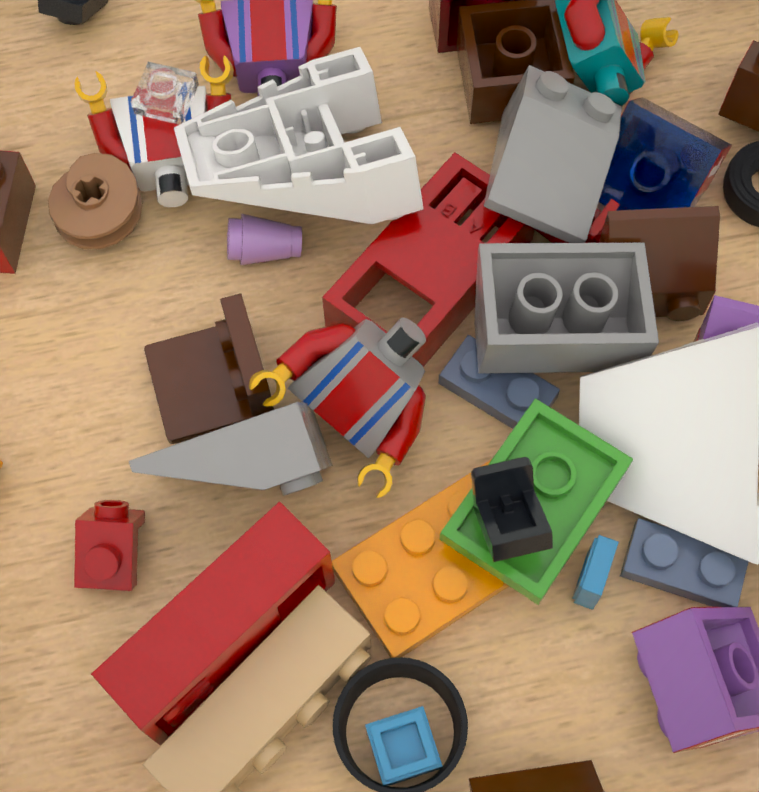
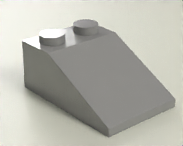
[484,65,622,243]
[129,402,333,496]

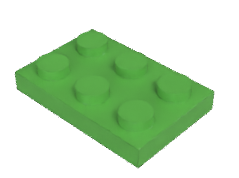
[439,398,633,605]

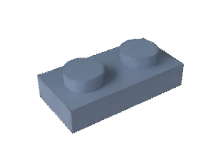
[438,335,560,429]
[620,518,748,607]

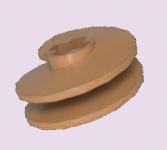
[48,153,143,249]

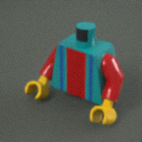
[555,0,679,106]

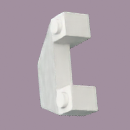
[174,47,424,224]
[579,323,759,564]

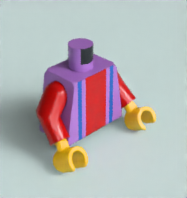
[195,0,337,96]

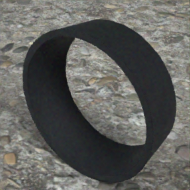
[333,657,468,792]

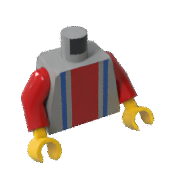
[249,318,426,498]

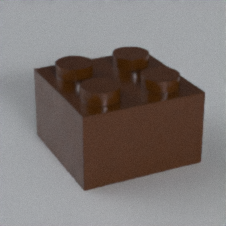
[456,0,575,124]

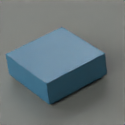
[572,535,619,610]
[365,706,442,786]

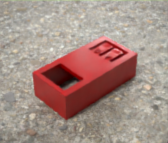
[322,152,535,367]
[91,501,335,746]

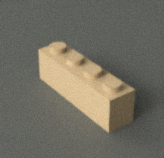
[142,585,371,792]

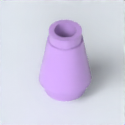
[227,214,302,265]

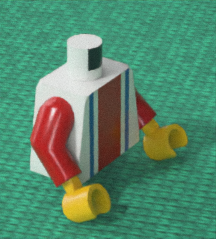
[74,56,234,207]

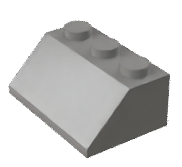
[474,243,659,374]

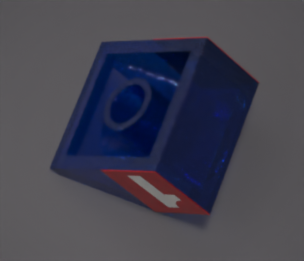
[599,97,732,211]

